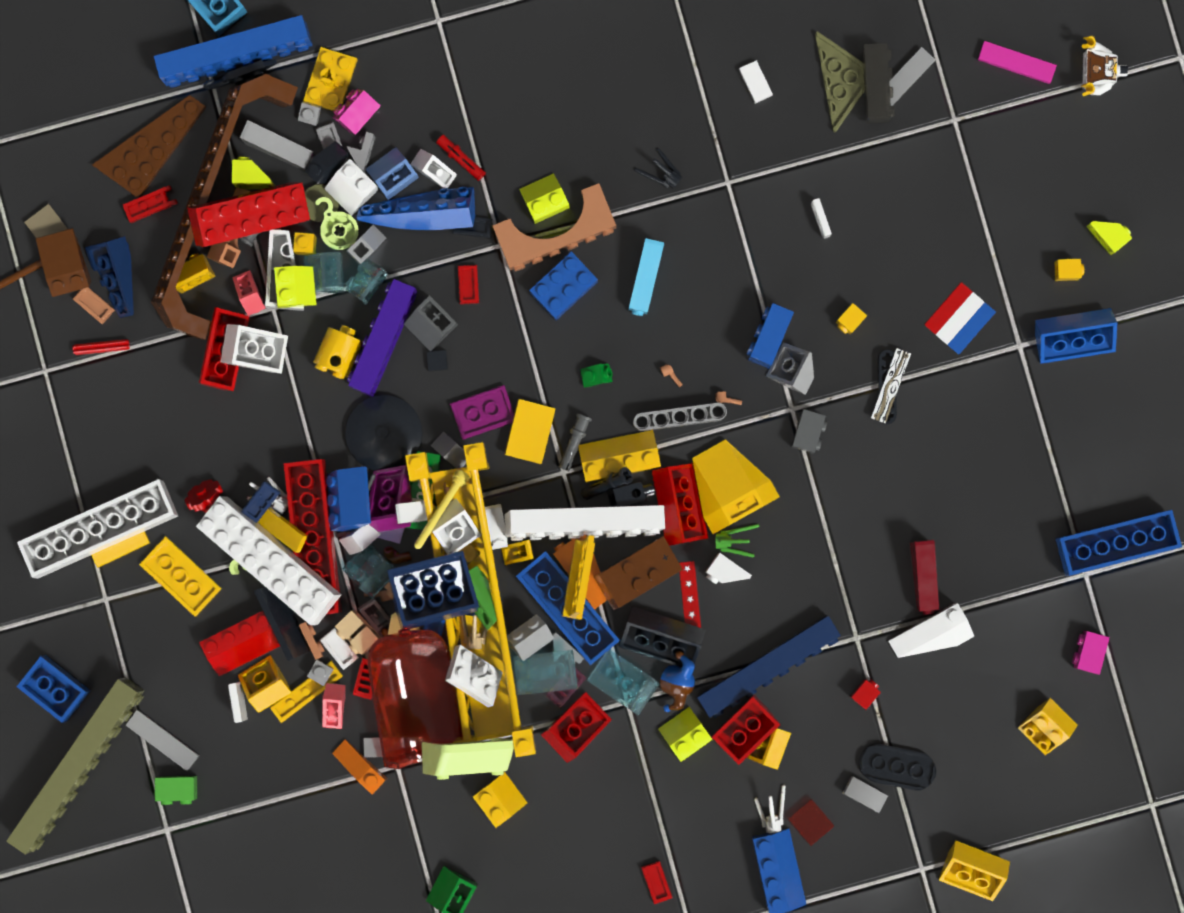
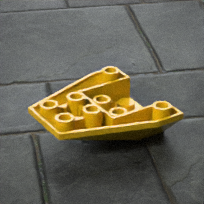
[692,439,780,534]

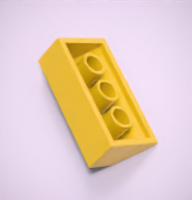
[578,430,661,483]

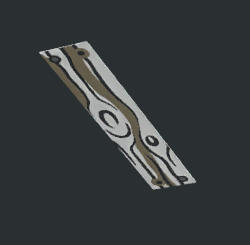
[871,348,911,423]

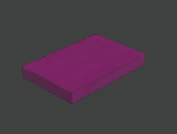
[450,385,514,440]

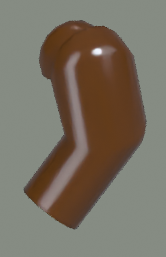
[383,546,412,564]

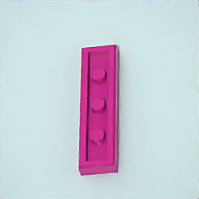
[978,41,1057,84]

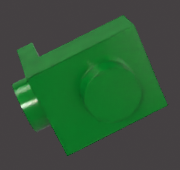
[580,364,613,388]

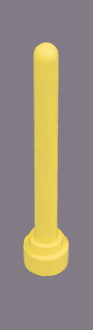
[414,470,470,549]

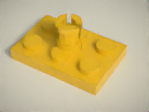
[303,47,357,111]

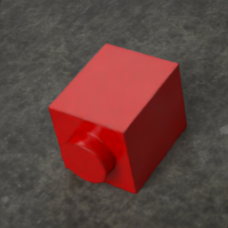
[849,679,881,710]

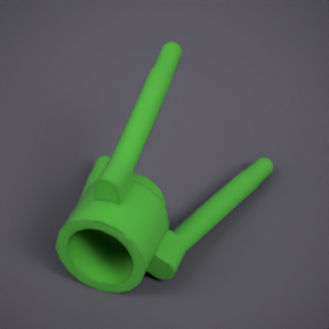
[716,524,759,558]

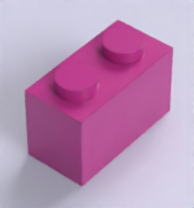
[1072,631,1110,675]

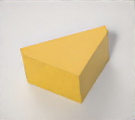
[501,540,534,565]

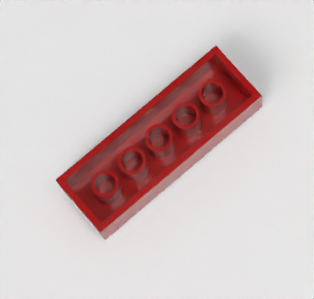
[187,182,310,247]

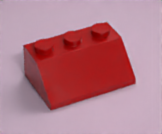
[712,694,781,765]

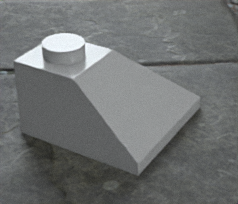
[766,342,814,395]

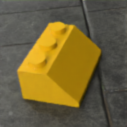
[939,841,1010,901]

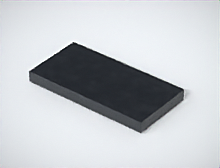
[254,587,311,661]

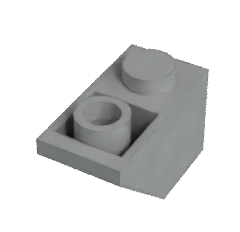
[346,225,386,265]

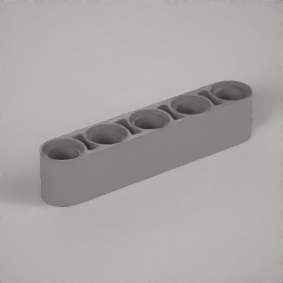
[633,403,727,431]

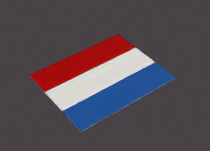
[924,282,996,355]

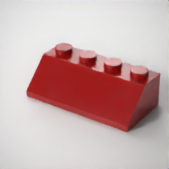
[199,307,250,391]
[652,463,708,546]
[199,611,280,676]

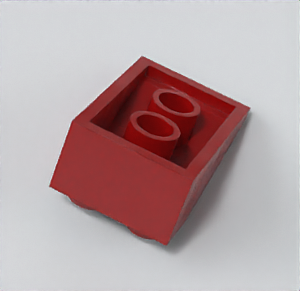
[541,692,612,763]

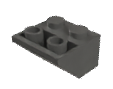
[404,295,458,352]

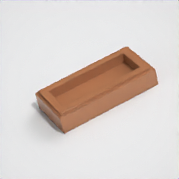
[73,287,115,324]

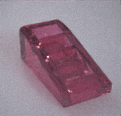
[546,665,587,708]

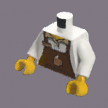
[1081,36,1128,96]

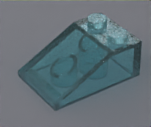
[513,650,578,695]
[587,650,660,716]

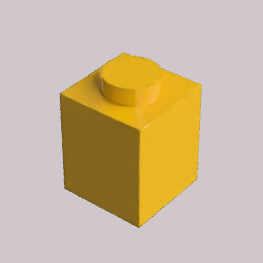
[293,233,317,256]
[1054,259,1084,281]
[836,303,867,334]

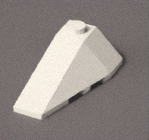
[888,603,974,658]

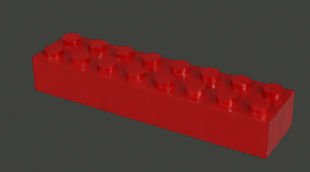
[284,459,342,614]

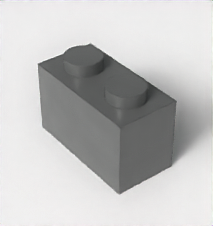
[791,409,828,454]

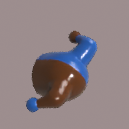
[660,651,695,712]

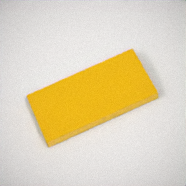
[139,536,222,617]

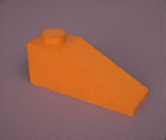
[332,739,387,794]

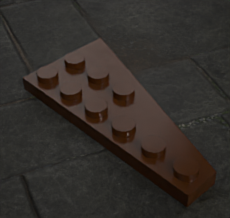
[92,95,206,198]

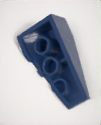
[85,236,134,318]

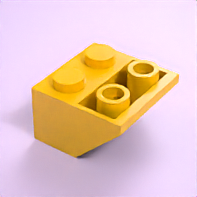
[1018,698,1078,755]

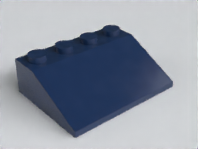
[387,551,479,631]

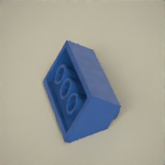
[1035,308,1117,364]
[752,828,806,913]

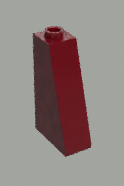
[910,540,939,615]

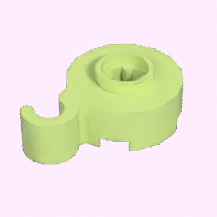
[315,197,358,250]

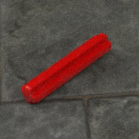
[73,339,130,355]

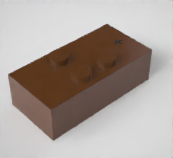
[594,536,683,610]

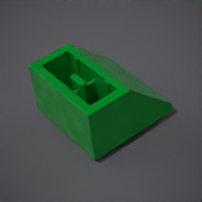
[426,866,478,913]

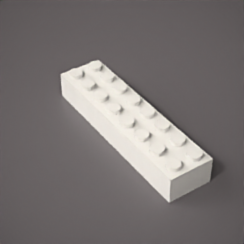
[17,479,178,579]
[196,496,342,625]
[504,505,665,541]

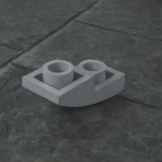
[843,776,888,813]

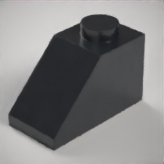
[305,142,349,184]

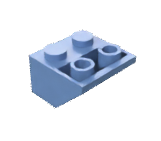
[366,147,419,200]

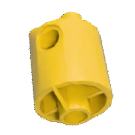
[313,325,363,380]

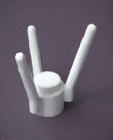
[247,477,288,514]
[754,785,785,833]

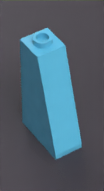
[629,238,664,316]

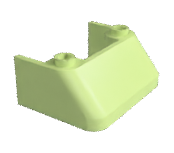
[422,738,514,780]

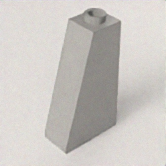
[240,120,315,171]

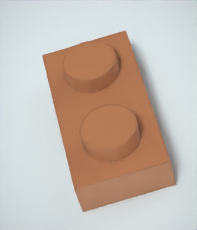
[299,622,325,660]

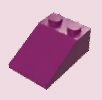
[369,465,412,532]

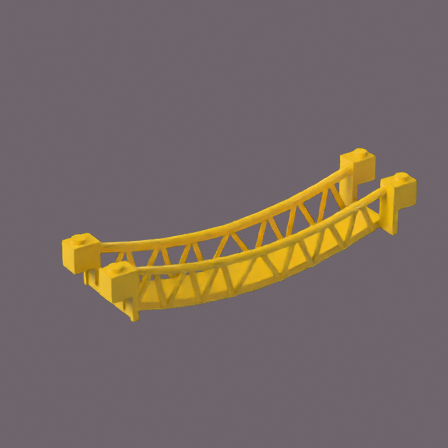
[405,442,536,757]

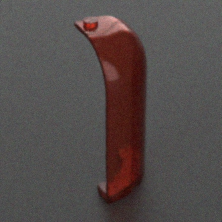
[368,628,463,769]

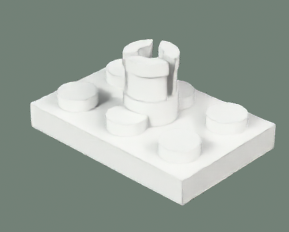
[445,645,503,707]

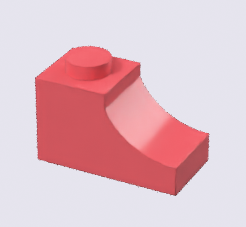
[233,270,265,316]
[323,683,345,729]

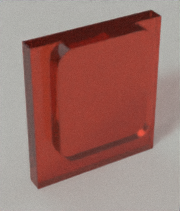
[789,799,834,846]

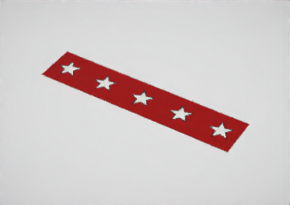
[679,561,701,628]

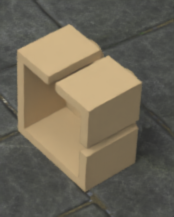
[335,610,382,655]

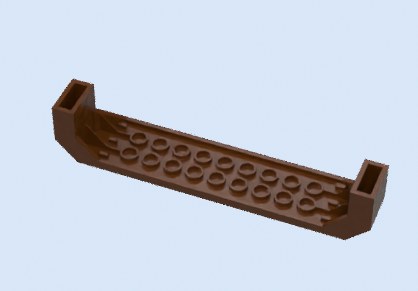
[151,74,298,340]

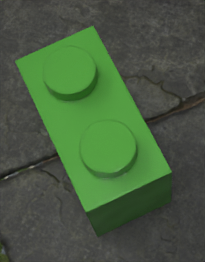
[155,776,197,805]

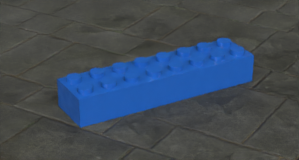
[154,15,313,87]

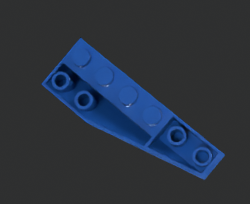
[357,187,475,230]

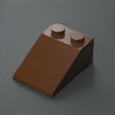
[36,228,92,297]

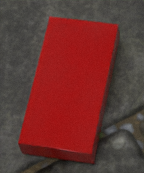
[458,265,479,304]
[641,861,672,904]

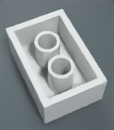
[220,324,288,374]

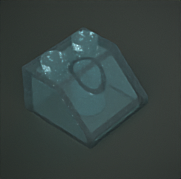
[345,259,388,305]

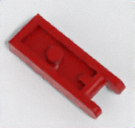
[123,185,178,223]

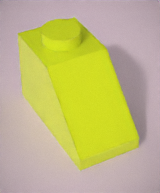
[1086,221,1132,255]

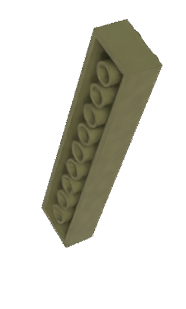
[6,677,145,855]

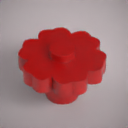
[184,479,223,513]

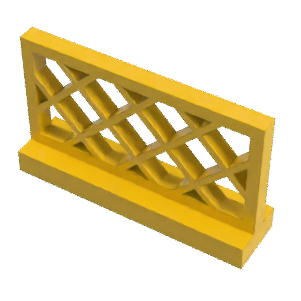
[562,535,595,620]

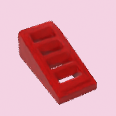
[353,657,382,700]

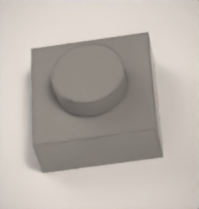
[298,101,322,126]
[307,659,334,686]

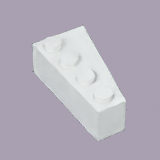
[265,230,304,311]

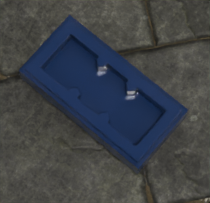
[241,480,280,523]

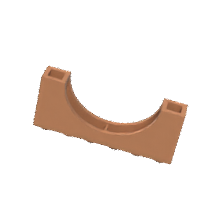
[493,183,616,271]

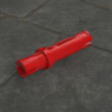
[436,134,486,182]

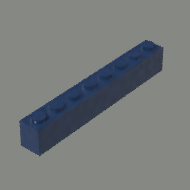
[697,616,841,718]

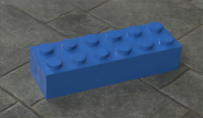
[1055,510,1182,576]
[516,551,620,665]

